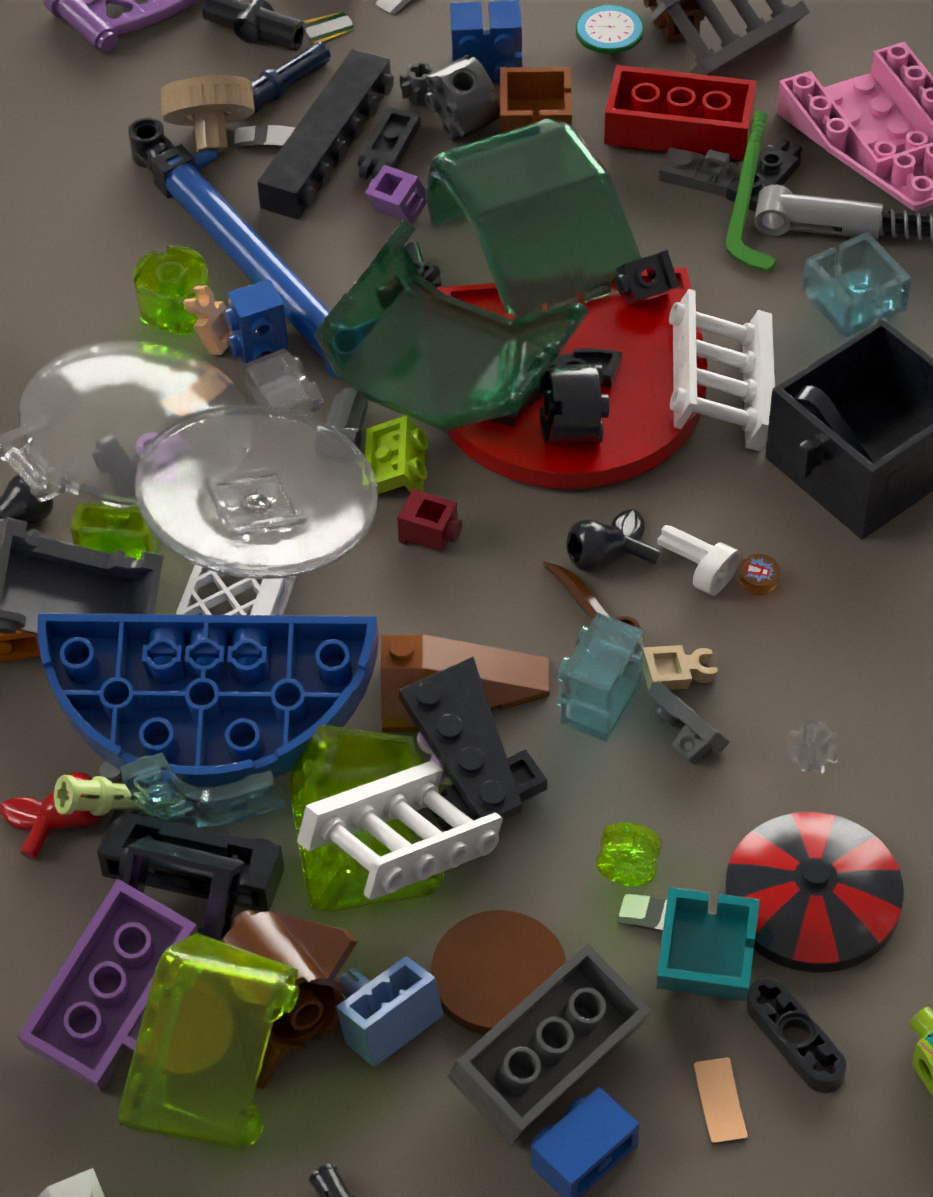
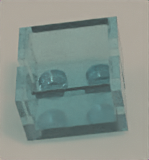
[802,232,911,338]
[557,613,644,742]

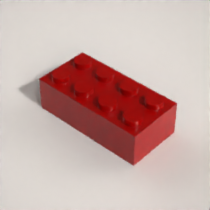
[604,65,757,161]

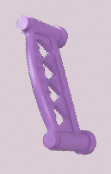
[44,0,199,52]

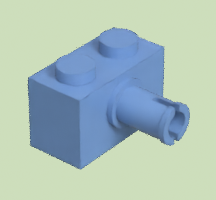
[336,956,444,1067]

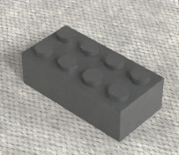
[447,943,652,1146]

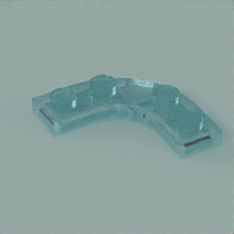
[120,753,286,827]

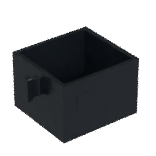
[765,318,933,540]

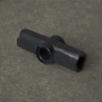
[202,0,306,50]

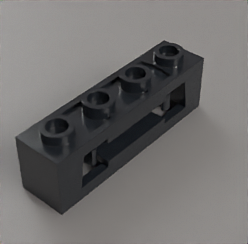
[97,810,285,912]

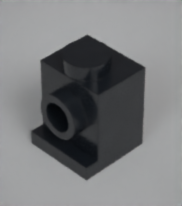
[615,250,679,305]

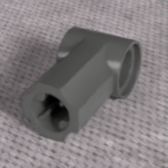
[315,388,368,463]

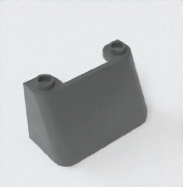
[0,517,163,635]

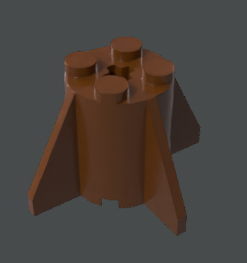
[209,910,358,1089]

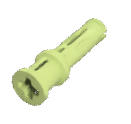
[54,775,185,816]

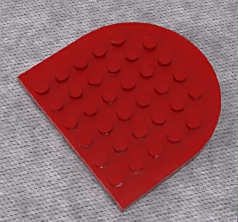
[420,267,708,489]

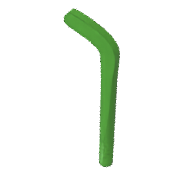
[726,110,776,273]

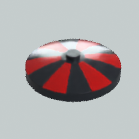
[725,812,904,972]

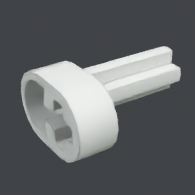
[657,525,741,596]

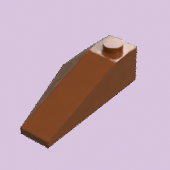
[380,634,549,732]

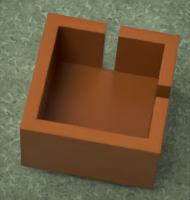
[500,67,572,148]

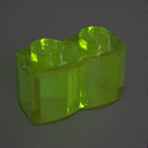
[70,502,161,560]

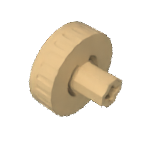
[160,75,255,153]

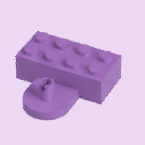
[17,879,234,1093]

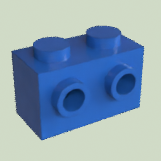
[224,279,289,370]

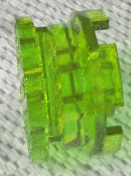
[596,822,662,886]

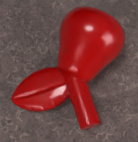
[0,772,104,860]

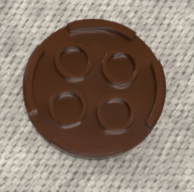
[431,910,566,1035]

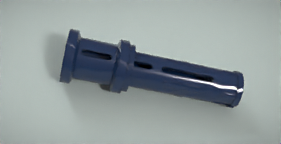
[252,41,331,114]

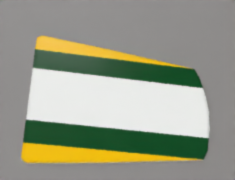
[303,12,354,44]

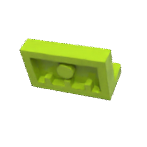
[362,415,428,497]

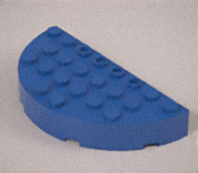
[37,613,379,792]

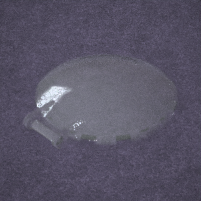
[0,340,253,509]

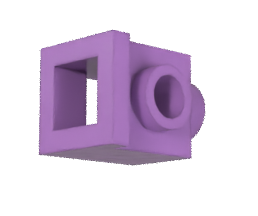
[365,165,430,226]

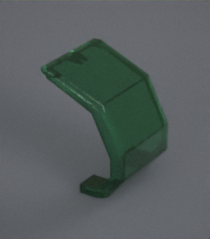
[425,118,641,325]
[314,219,589,431]

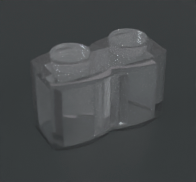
[243,348,323,434]

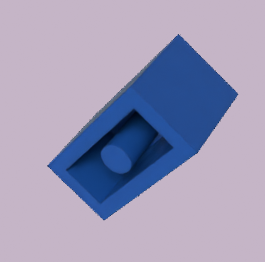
[531,1087,639,1197]

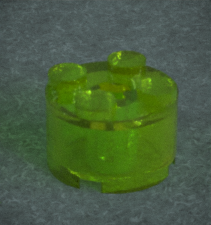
[133,245,211,335]

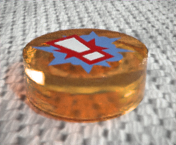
[739,554,780,595]

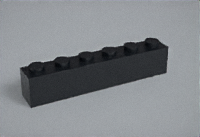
[257,49,394,220]

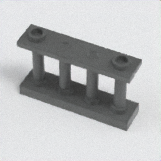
[649,0,810,76]

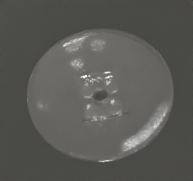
[135,405,378,579]

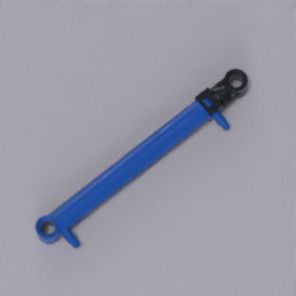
[128,117,376,379]

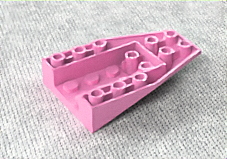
[776,42,933,211]

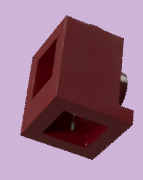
[397,489,462,551]

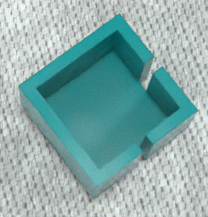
[657,887,760,1001]

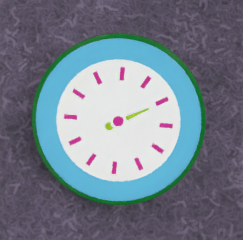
[575,5,644,54]

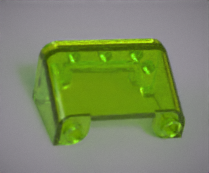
[289,724,444,911]
[118,933,299,1151]

